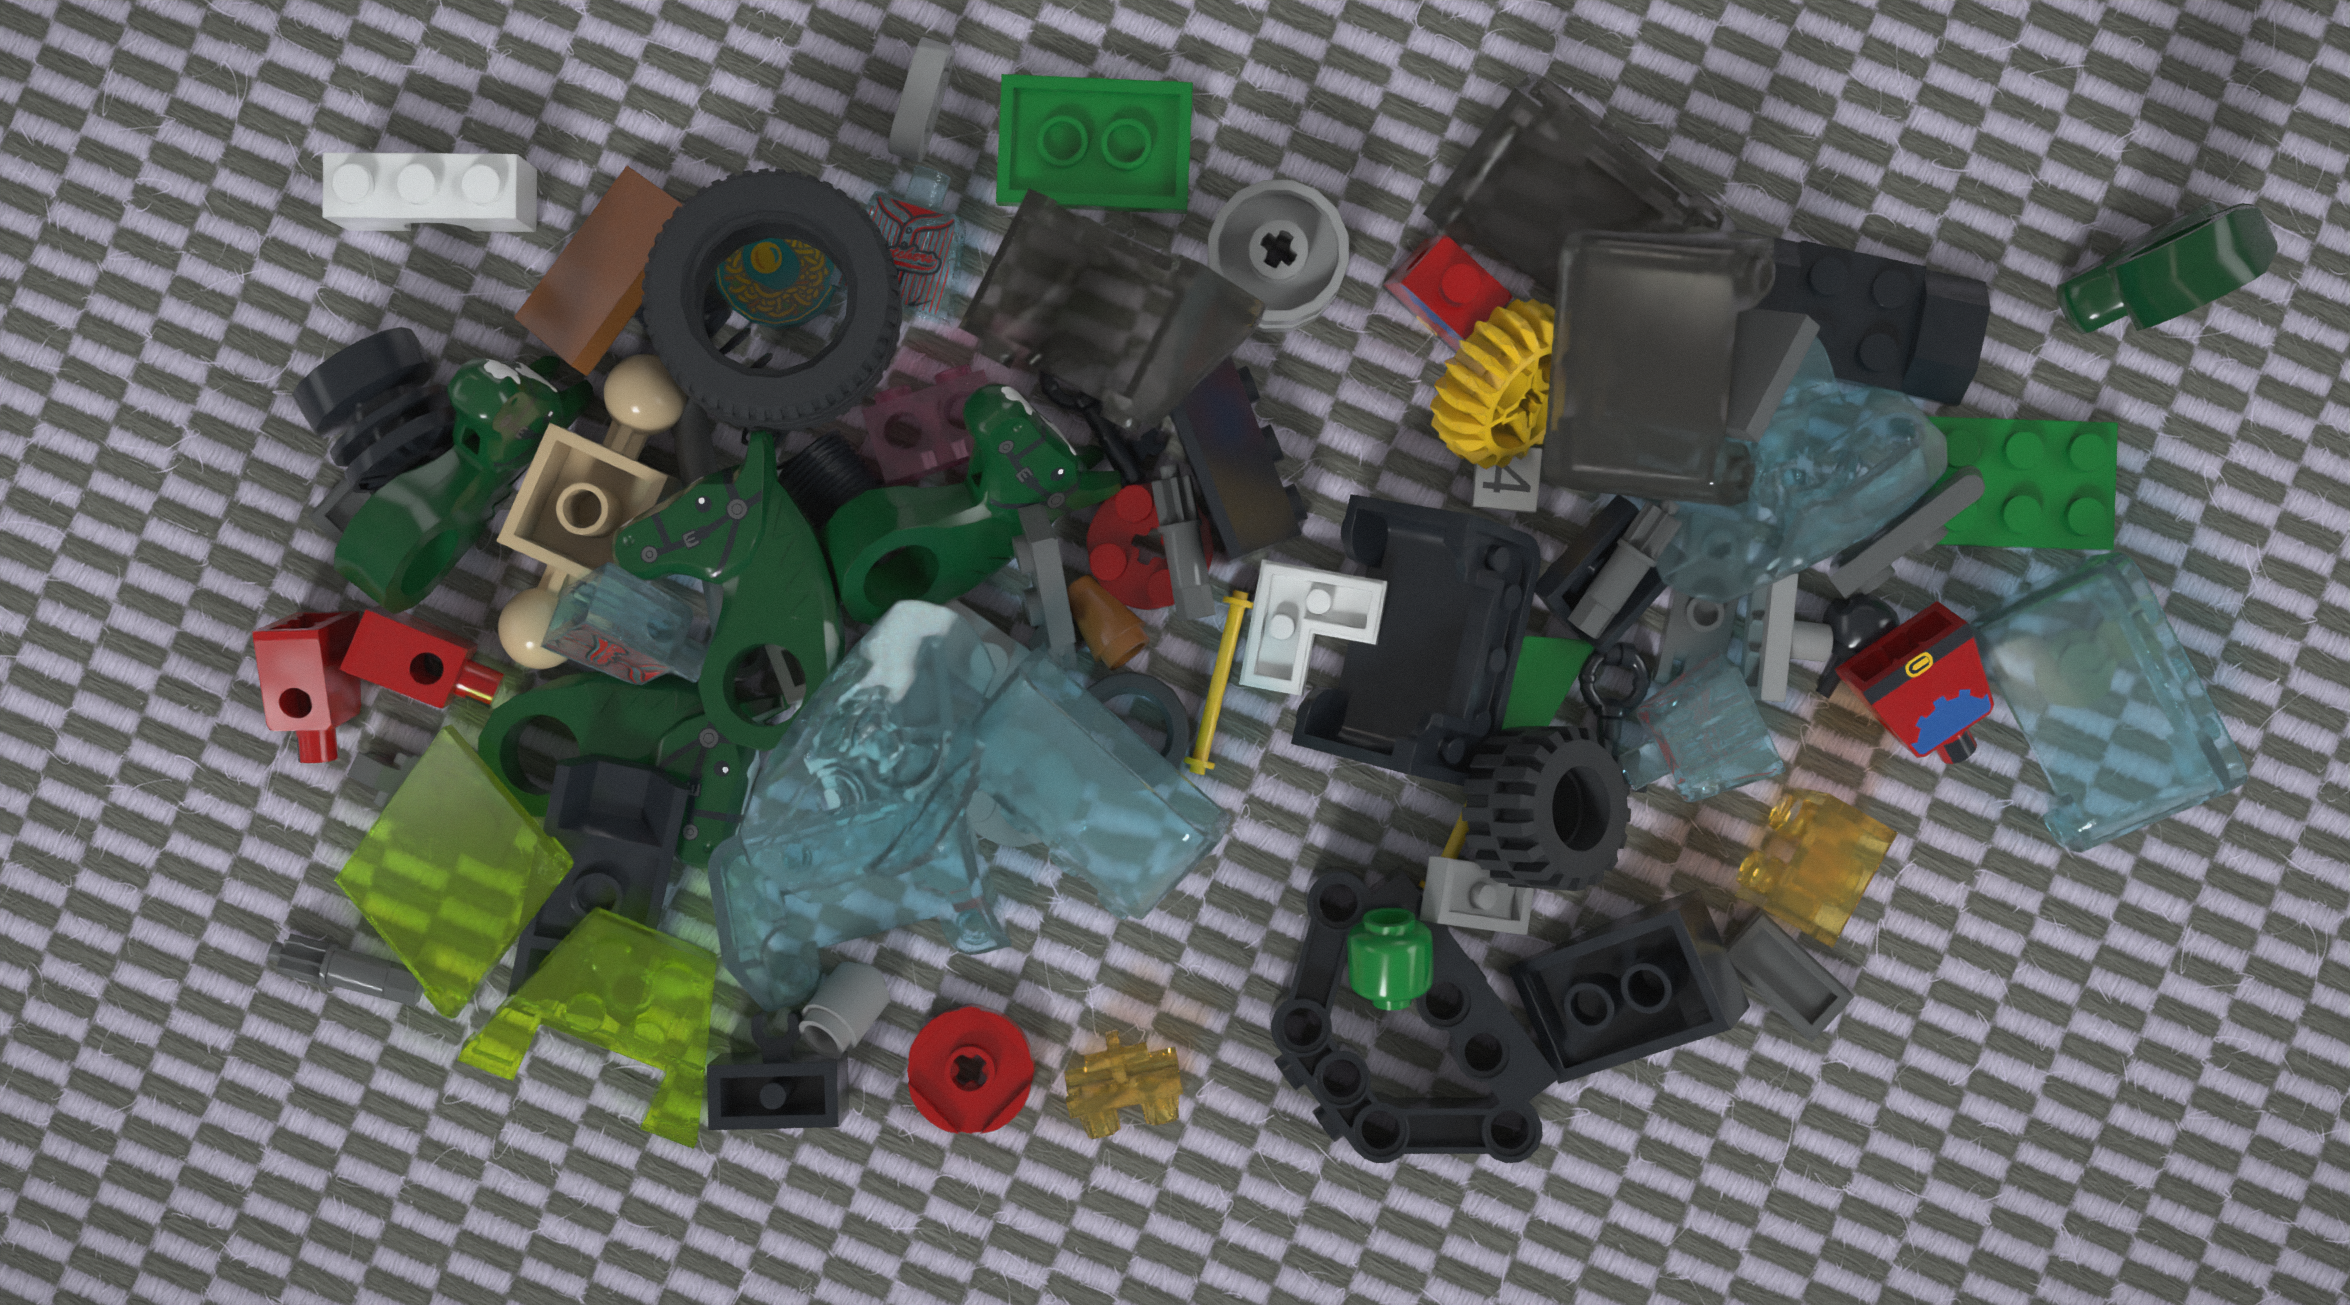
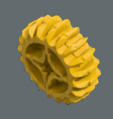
[1430,298,1588,470]

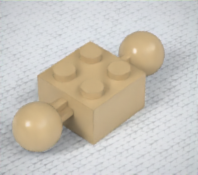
[497,354,687,669]

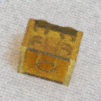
[1735,787,1898,948]

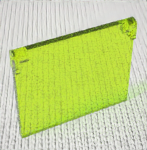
[335,724,574,1019]

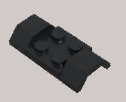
[1724,229,1991,407]
[505,754,689,1026]

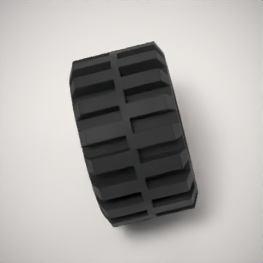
[1462,726,1631,891]

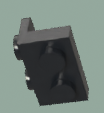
[1535,494,1688,654]

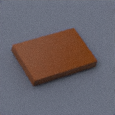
[514,166,683,376]

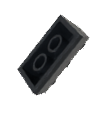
[1157,354,1308,565]

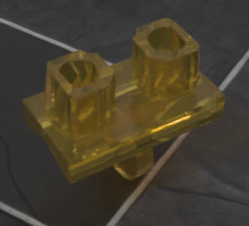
[1064,1029,1184,1139]

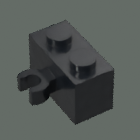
[707,1010,849,1130]

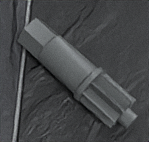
[1151,464,1216,621]
[1568,496,1683,639]
[268,933,427,1006]

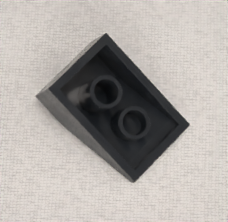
[1508,888,1750,1084]

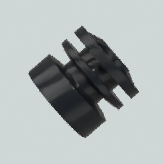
[292,327,456,494]

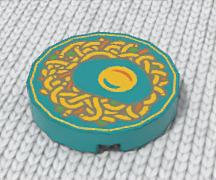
[715,238,842,330]

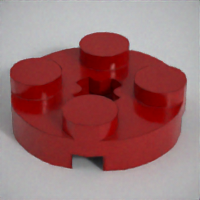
[1086,483,1214,610]
[907,1003,1036,1134]

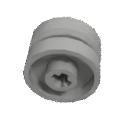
[1207,180,1349,333]

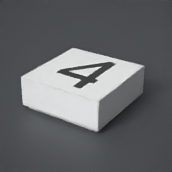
[1471,448,1542,513]

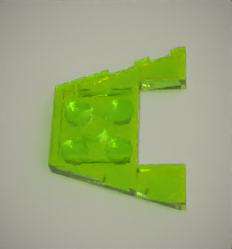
[457,907,717,1149]

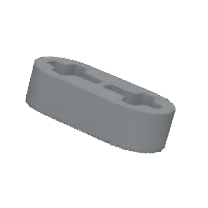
[888,37,955,162]

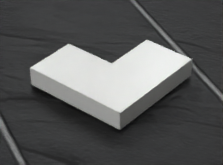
[1239,559,1389,696]

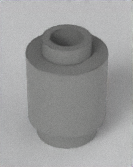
[799,962,890,1058]

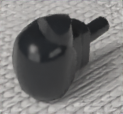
[1815,591,1900,699]

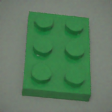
[996,74,1193,214]
[1916,416,2118,551]

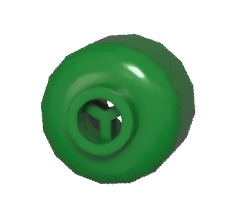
[1347,908,1434,1010]

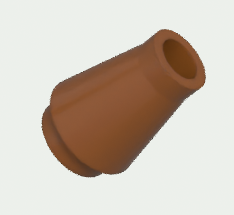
[1067,574,1150,671]

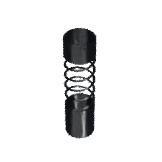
[634,282,886,533]

